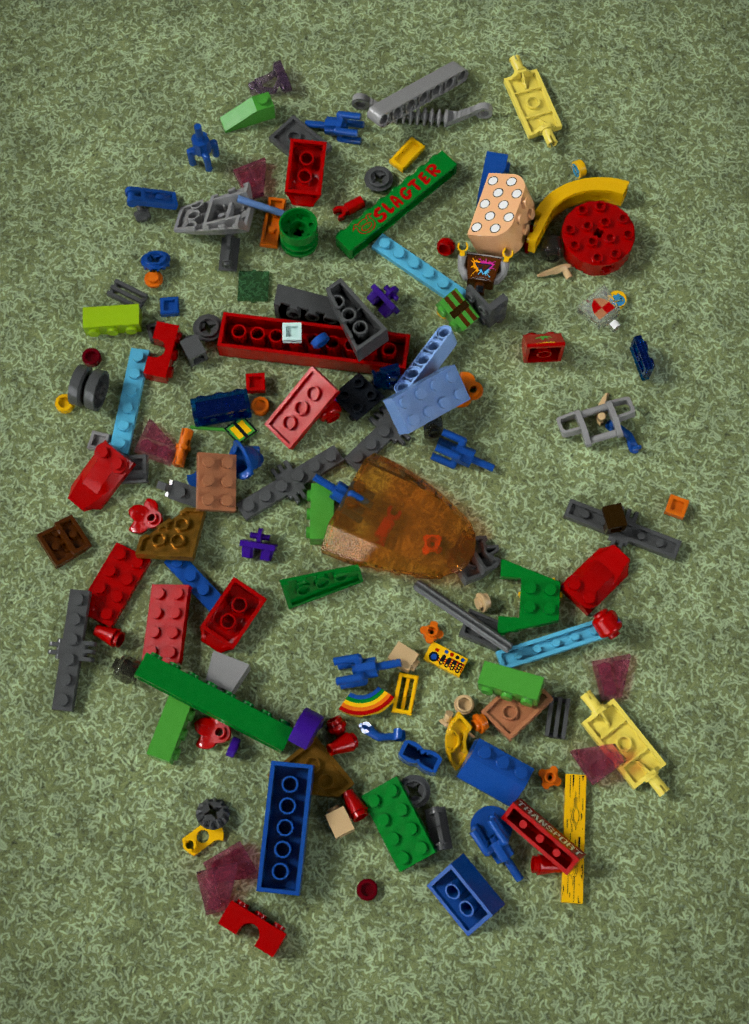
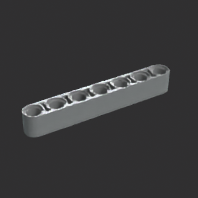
[367,61,469,128]

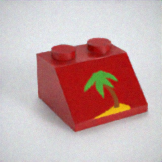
[522,332,565,363]

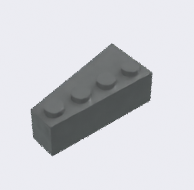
[326,278,389,362]
[274,284,341,326]

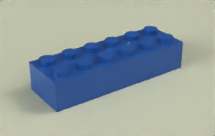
[256,761,315,896]

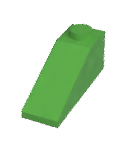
[220,92,276,133]

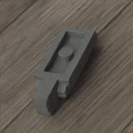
[156,480,196,508]

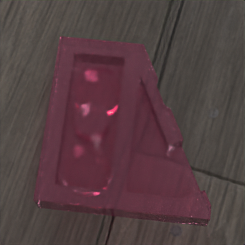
[134,419,177,466]
[591,654,631,702]
[196,862,237,915]

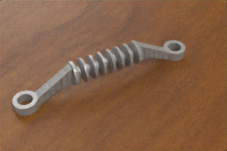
[352,93,493,127]

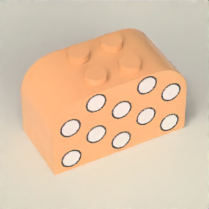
[467,173,535,257]

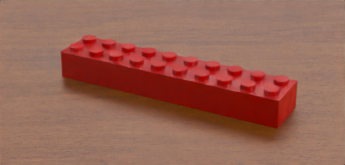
[217,312,410,377]

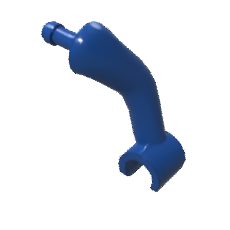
[605,420,642,454]
[359,722,405,741]

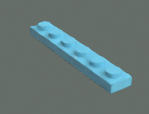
[372,233,466,298]
[111,348,150,455]
[495,620,608,668]

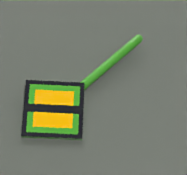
[190,415,258,444]

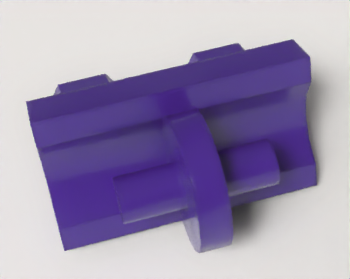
[367,283,400,318]
[239,528,278,561]

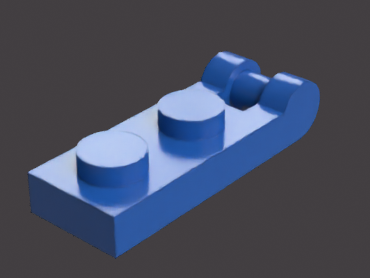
[125,186,178,210]

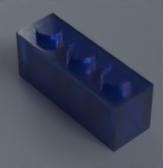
[190,389,252,427]

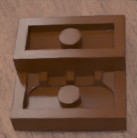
[36,515,92,569]

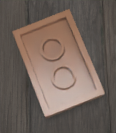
[196,452,237,513]
[481,671,553,742]

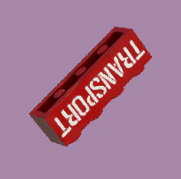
[501,798,586,875]

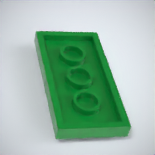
[361,776,437,872]

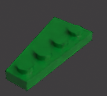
[279,564,363,609]

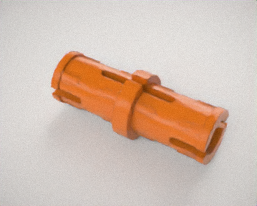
[172,428,194,468]

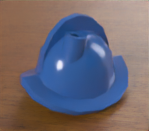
[229,440,264,480]

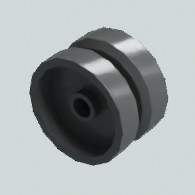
[68,364,109,411]

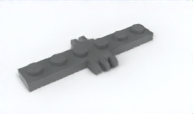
[344,406,411,473]
[236,445,344,522]
[563,499,682,561]
[48,589,97,712]

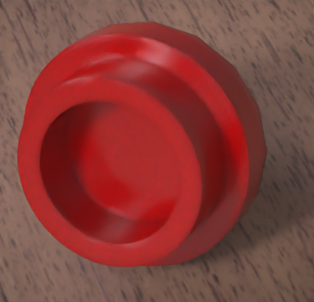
[437,237,455,256]
[326,715,346,737]

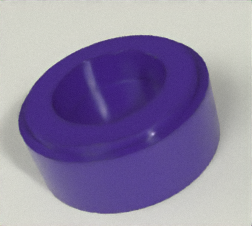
[226,736,241,758]

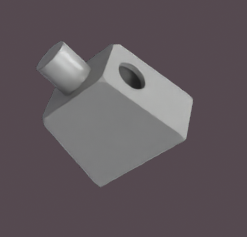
[206,651,251,694]

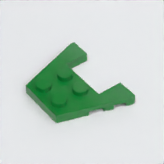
[497,559,560,635]

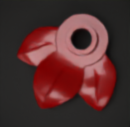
[129,498,163,534]
[194,717,231,749]

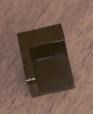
[602,503,627,535]

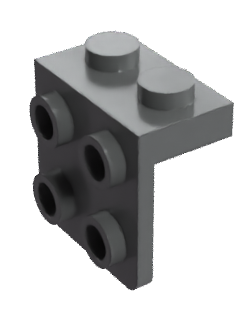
[465,284,508,328]

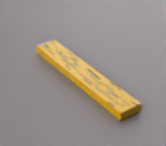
[561,774,586,904]

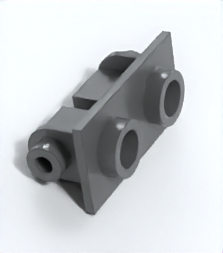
[218,234,240,272]
[424,806,453,851]

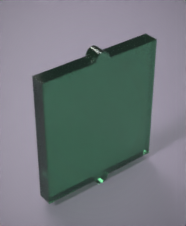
[237,270,269,303]

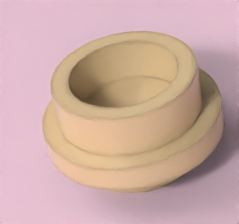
[474,592,491,612]
[454,695,474,715]

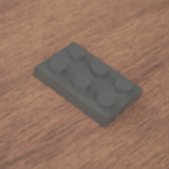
[269,115,332,157]

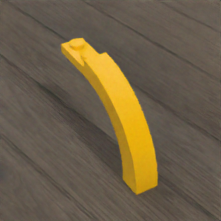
[526,177,629,253]

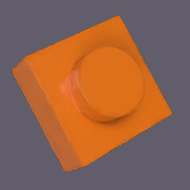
[664,494,689,520]

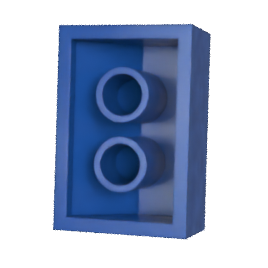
[456,738,534,807]
[427,853,505,936]

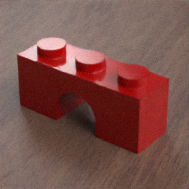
[143,321,183,384]
[218,899,288,958]

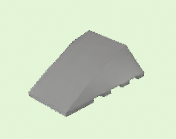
[173,182,255,235]

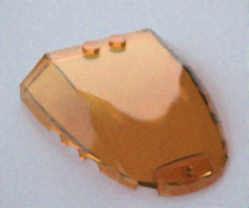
[321,453,476,579]

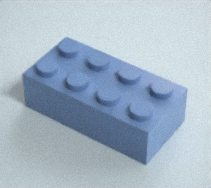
[383,364,471,435]

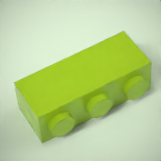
[83,304,142,337]

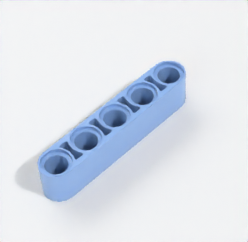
[394,325,457,393]

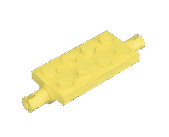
[503,55,562,148]
[580,690,670,797]

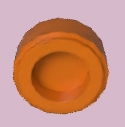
[251,396,270,416]

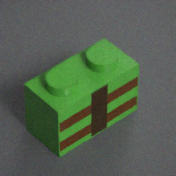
[436,288,479,333]

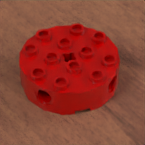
[559,201,635,276]

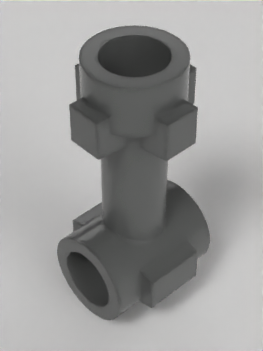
[134,206,151,223]

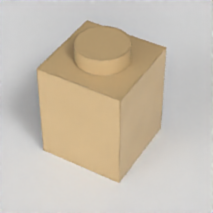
[388,641,420,674]
[325,805,355,840]

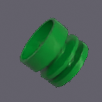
[279,207,318,258]

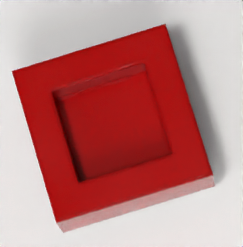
[246,373,266,394]

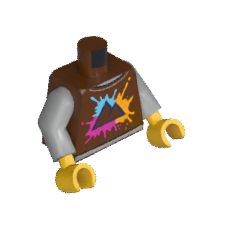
[457,242,514,297]

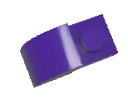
[288,707,326,750]

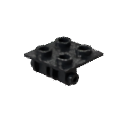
[336,373,385,421]

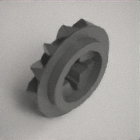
[364,166,393,193]
[193,314,221,343]
[401,775,431,808]
[196,797,230,830]

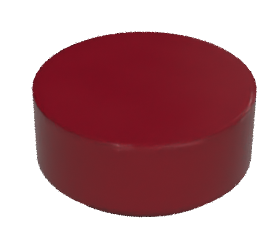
[82,348,102,367]
[357,879,378,901]

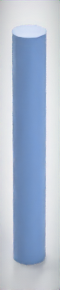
[236,195,286,217]

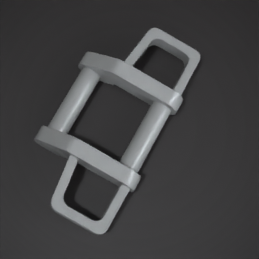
[556,396,636,448]

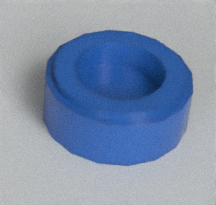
[311,332,330,349]

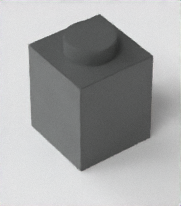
[179,334,208,367]

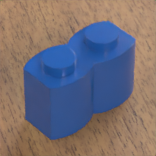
[398,740,442,776]

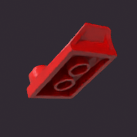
[285,138,327,207]
[68,440,136,512]
[560,544,630,616]
[200,577,267,653]

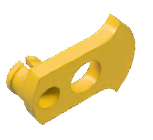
[182,825,224,856]

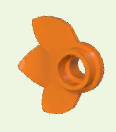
[456,372,483,408]

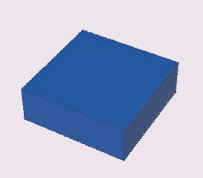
[160,296,180,317]

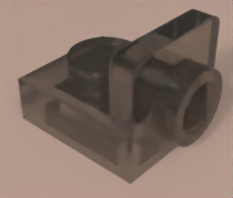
[423,416,443,439]

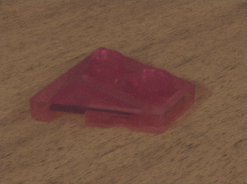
[233,157,266,200]
[570,744,627,785]
[203,841,258,882]

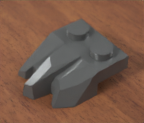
[444,535,501,586]

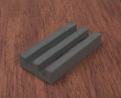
[106,279,148,309]
[544,695,571,740]

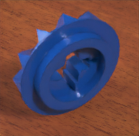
[141,251,170,272]

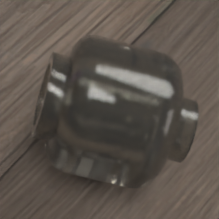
[540,234,565,263]
[111,654,140,684]

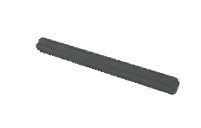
[413,580,513,653]

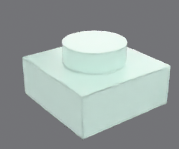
[282,322,302,343]

